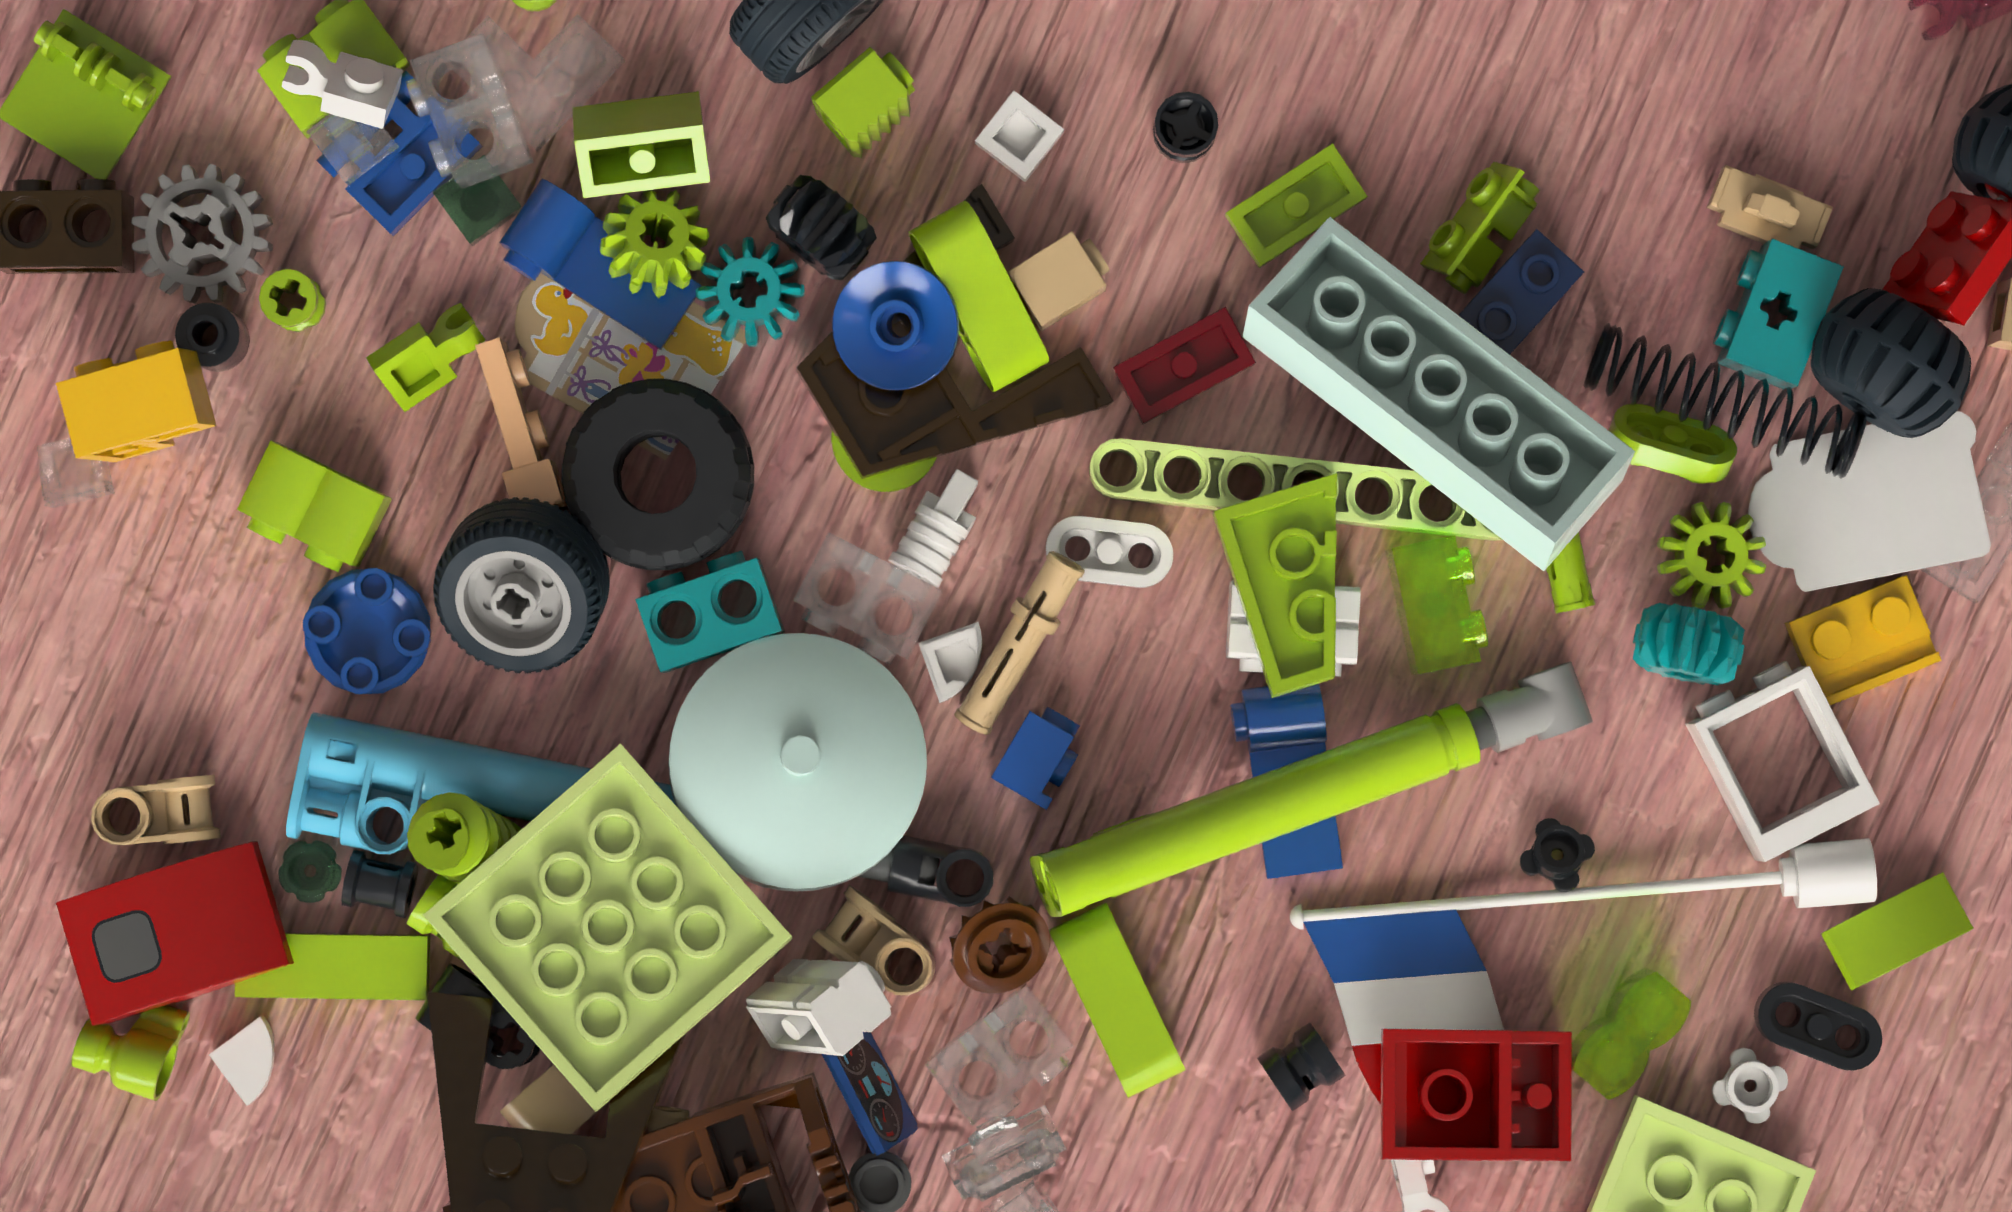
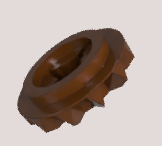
[949,896,1050,993]

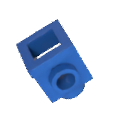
[991,707,1080,810]

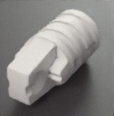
[888,469,978,588]

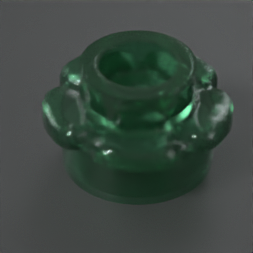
[278,840,342,903]

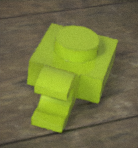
[366,303,486,412]

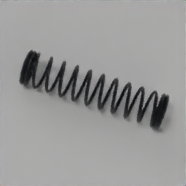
[1584,323,1867,479]

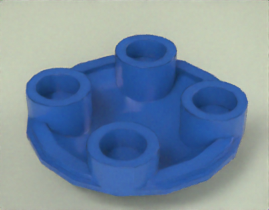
[303,568,431,695]

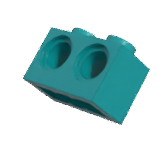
[635,551,785,673]

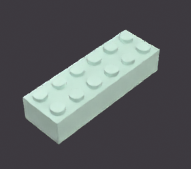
[1242,217,1635,571]

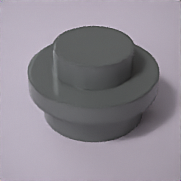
[848,1151,912,1212]

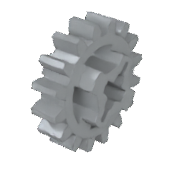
[131,164,273,304]

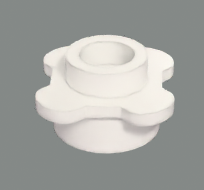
[1712,1048,1788,1124]

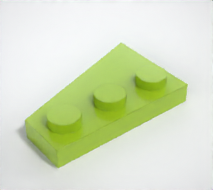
[1213,473,1337,698]

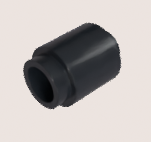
[175,303,250,372]

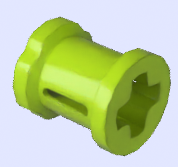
[259,269,326,332]

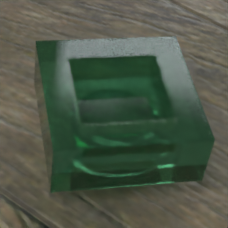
[433,155,522,246]

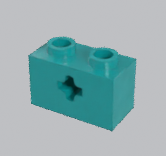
[1713,239,1844,389]

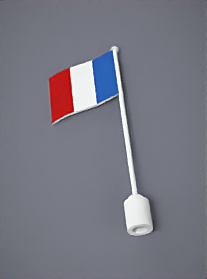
[1290,838,1877,1104]

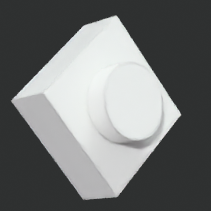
[975,91,1064,182]

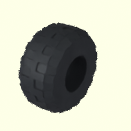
[561,379,754,570]

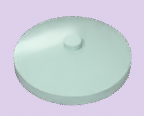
[668,633,927,892]

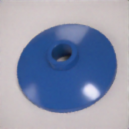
[832,261,959,390]

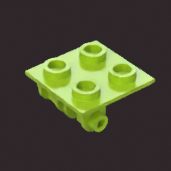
[0,9,172,179]

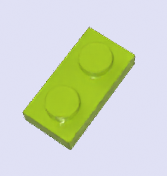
[1225,143,1368,268]

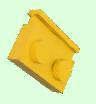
[1784,575,1942,706]

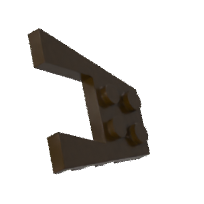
[796,184,1114,479]
[428,992,686,1212]

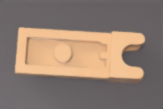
[475,337,567,508]

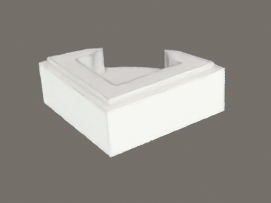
[918,622,982,703]
[209,1015,275,1106]

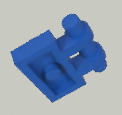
[316,70,483,236]

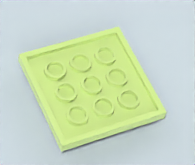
[423,743,792,1112]

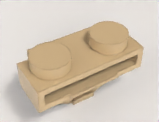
[1706,165,1833,249]

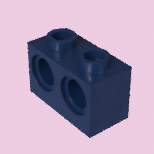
[1458,229,1584,355]

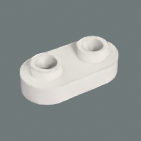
[1046,516,1173,588]

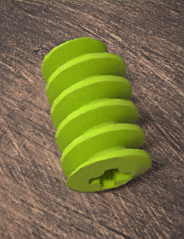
[407,792,522,884]

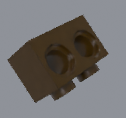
[0,179,134,274]

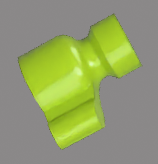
[71,1005,190,1101]

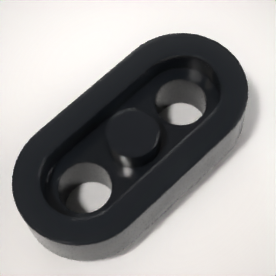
[1754,982,1882,1071]

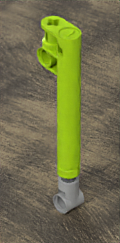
[1029,662,1593,917]

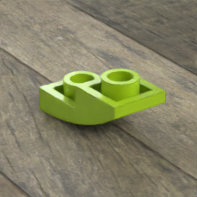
[1821,872,1974,991]

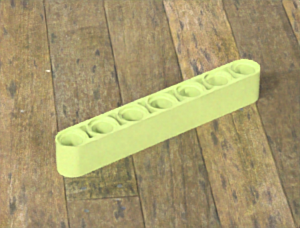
[1089,438,1503,541]

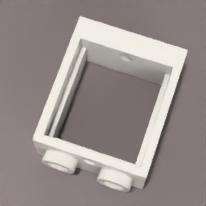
[1685,661,1880,862]

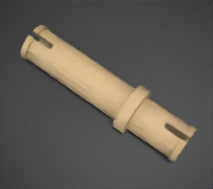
[954,551,1085,735]

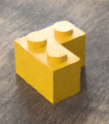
[56,340,217,462]

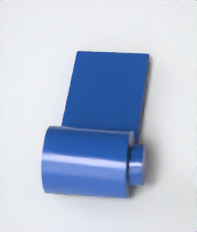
[499,179,702,350]
[1230,684,1343,879]

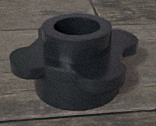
[1520,818,1595,892]

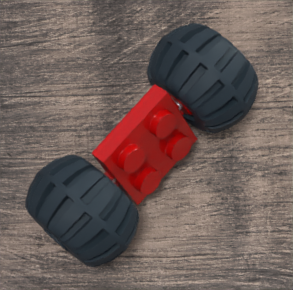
[1811,84,2012,438]

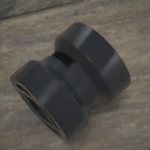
[1153,92,1219,163]
[1257,1023,1346,1111]

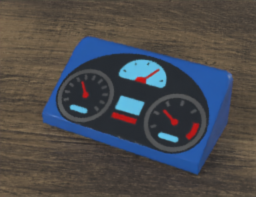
[822,1032,918,1156]

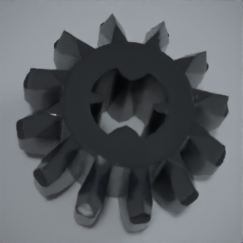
[766,175,877,280]

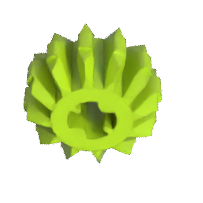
[599,189,709,298]
[1657,502,1766,609]

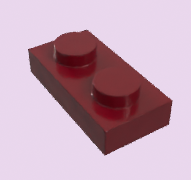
[1113,307,1256,425]

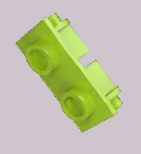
[1420,161,1540,294]

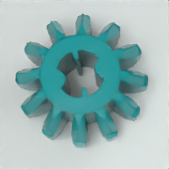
[696,237,805,347]
[1633,603,1745,686]

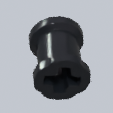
[341,850,418,918]

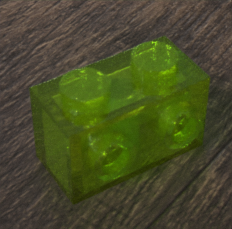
[1386,535,1488,675]

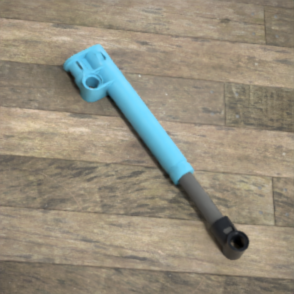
[286,712,993,907]

